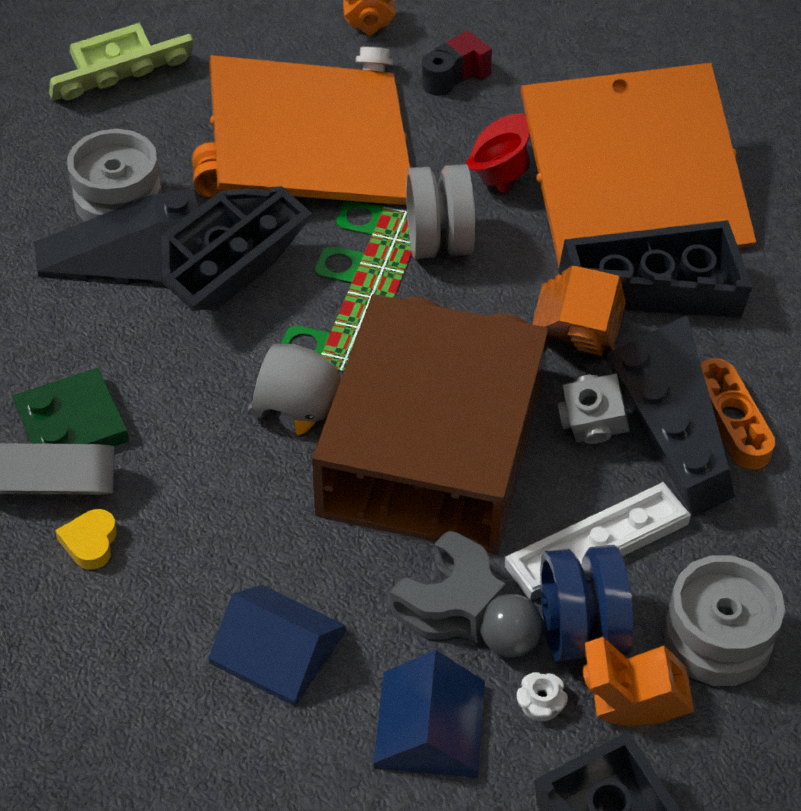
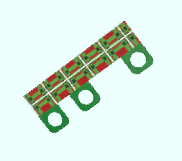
[281,201,412,371]

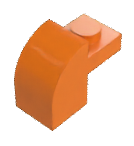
[583,637,694,726]

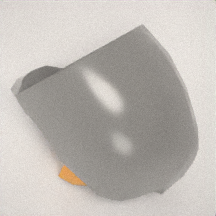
[247,344,341,436]

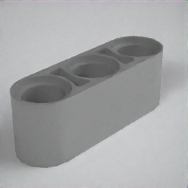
[0,443,114,495]

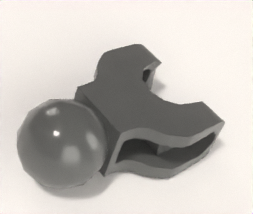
[387,531,543,658]

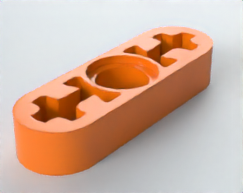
[701,358,775,470]

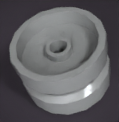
[67,129,162,222]
[406,164,475,259]
[663,555,785,686]

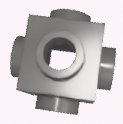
[558,373,630,444]

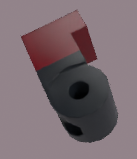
[422,30,492,96]

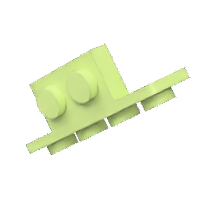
[49,23,194,101]

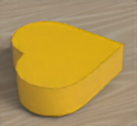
[55,509,117,570]

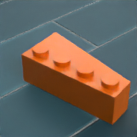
[532,266,626,357]

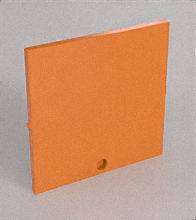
[209,55,410,205]
[521,63,756,267]

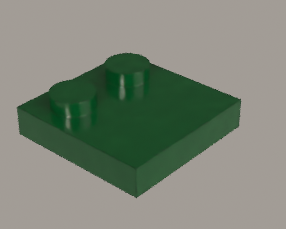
[12,368,129,446]

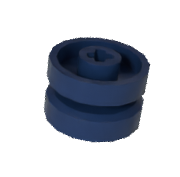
[540,545,634,663]

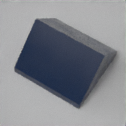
[209,585,346,707]
[373,650,485,778]

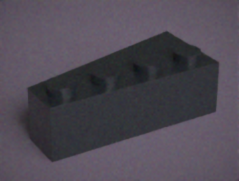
[558,220,753,318]

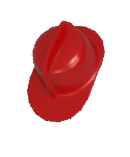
[466,113,530,193]

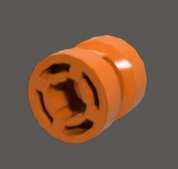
[192,142,220,199]

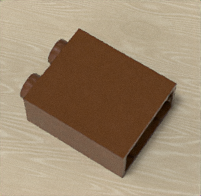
[312,294,549,555]

